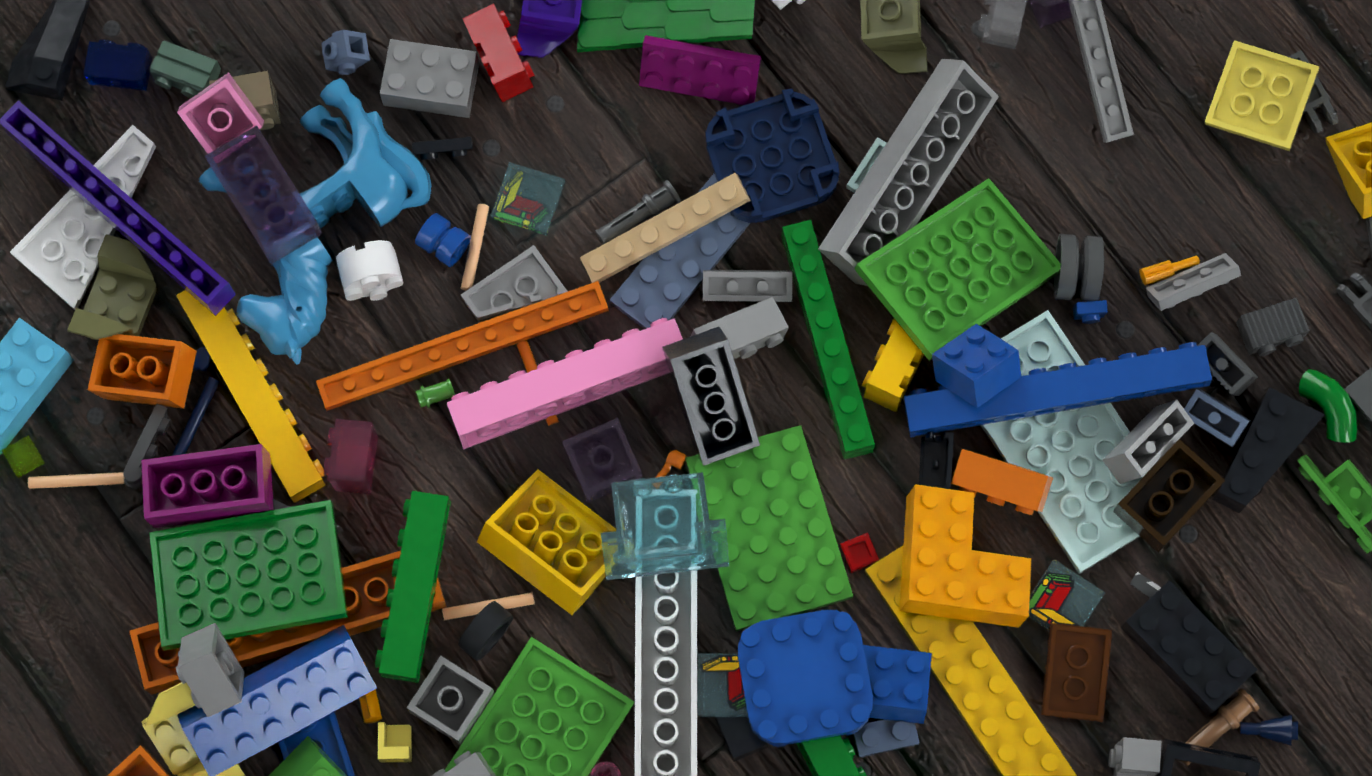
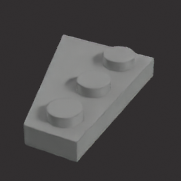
[460,245,568,321]

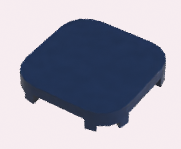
[705,89,840,223]

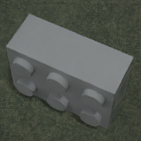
[380,39,479,118]

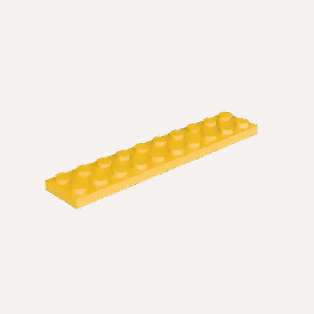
[865,546,1077,776]

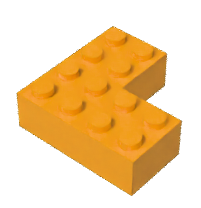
[900,484,1031,628]

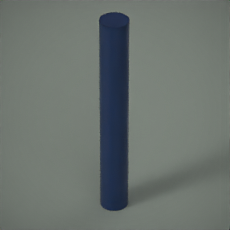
[172,377,220,456]

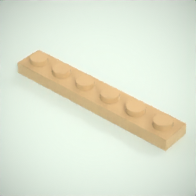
[580,173,751,283]

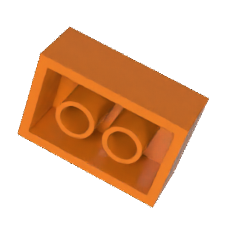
[87,334,197,409]

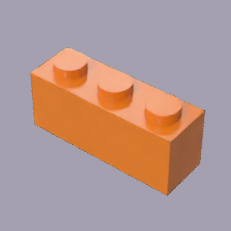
[951,449,1053,515]

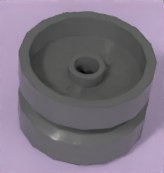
[1053,234,1104,301]

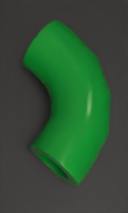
[1299,369,1357,443]

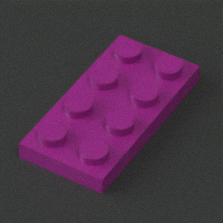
[639,35,761,105]

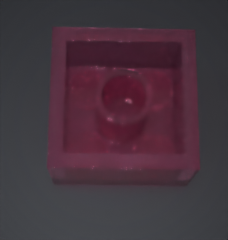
[324,419,379,495]

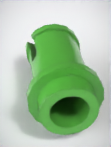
[415,379,455,409]

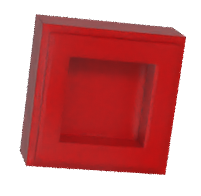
[839,533,879,573]

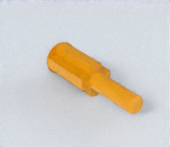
[1139,256,1200,286]
[359,662,382,724]

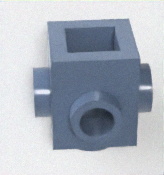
[321,30,370,75]

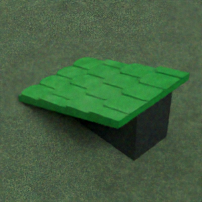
[577,0,755,53]

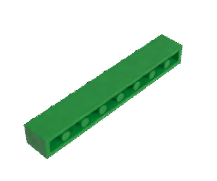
[781,220,875,460]

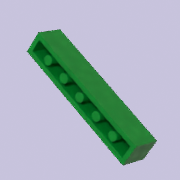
[375,491,451,683]

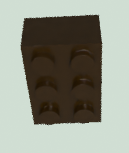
[1113,439,1225,553]

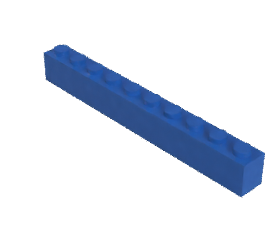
[904,342,1212,437]

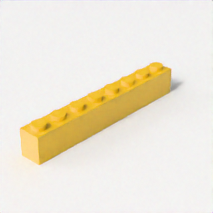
[176,290,326,503]

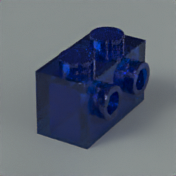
[83,39,152,91]

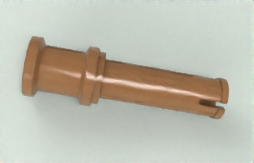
[1180,688,1260,766]

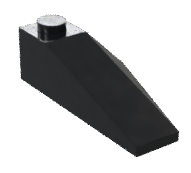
[5,0,90,101]

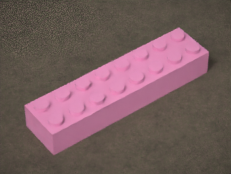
[447,318,683,450]

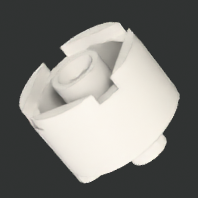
[336,240,403,301]

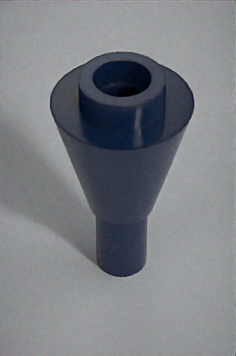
[1240,715,1298,746]

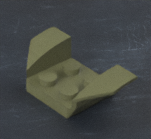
[860,0,928,74]
[67,234,157,340]

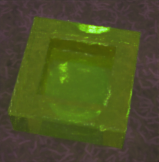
[2,435,45,478]

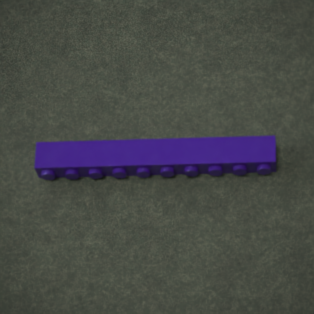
[0,100,236,316]

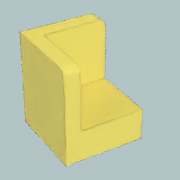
[378,722,412,763]

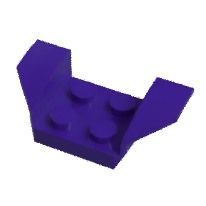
[517,0,582,58]

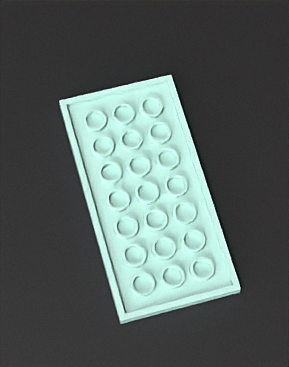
[981,310,1147,574]

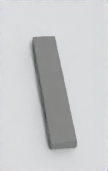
[1068,0,1134,143]

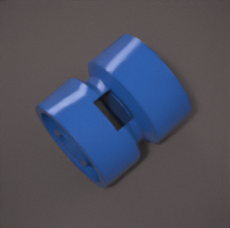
[415,213,471,267]

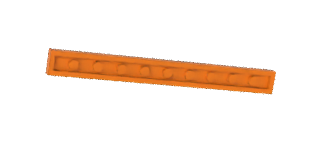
[316,281,609,411]

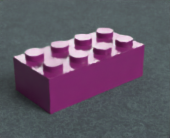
[141,444,274,528]

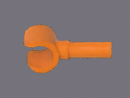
[652,450,687,486]

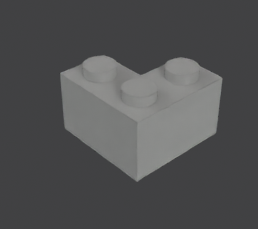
[1109,737,1161,776]

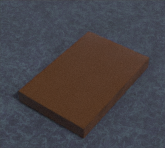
[1041,623,1112,722]

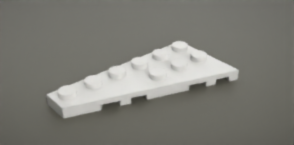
[10,125,156,310]

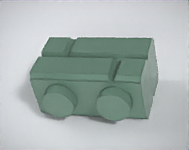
[150,40,221,98]

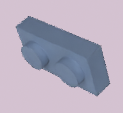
[853,720,920,758]

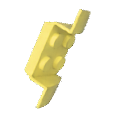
[141,682,245,776]

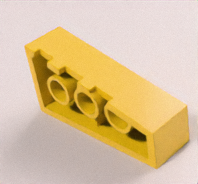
[862,319,924,412]

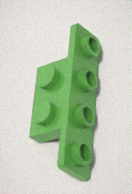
[1297,455,1372,553]

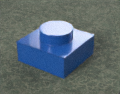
[1073,300,1108,324]

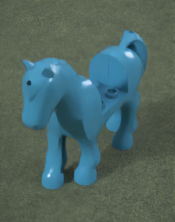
[199,78,432,365]

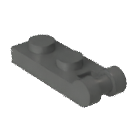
[123,403,171,490]

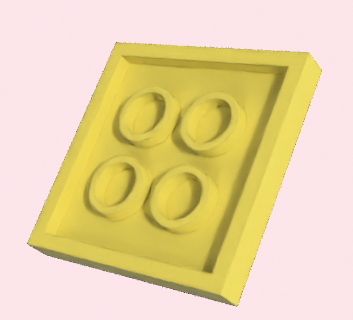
[1205,40,1319,151]

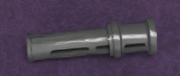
[595,180,681,244]

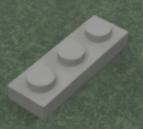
[1146,253,1241,311]
[703,270,792,302]

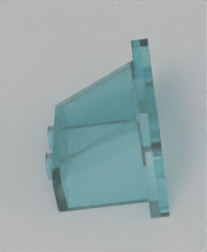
[601,472,729,580]

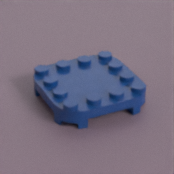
[738,610,873,747]

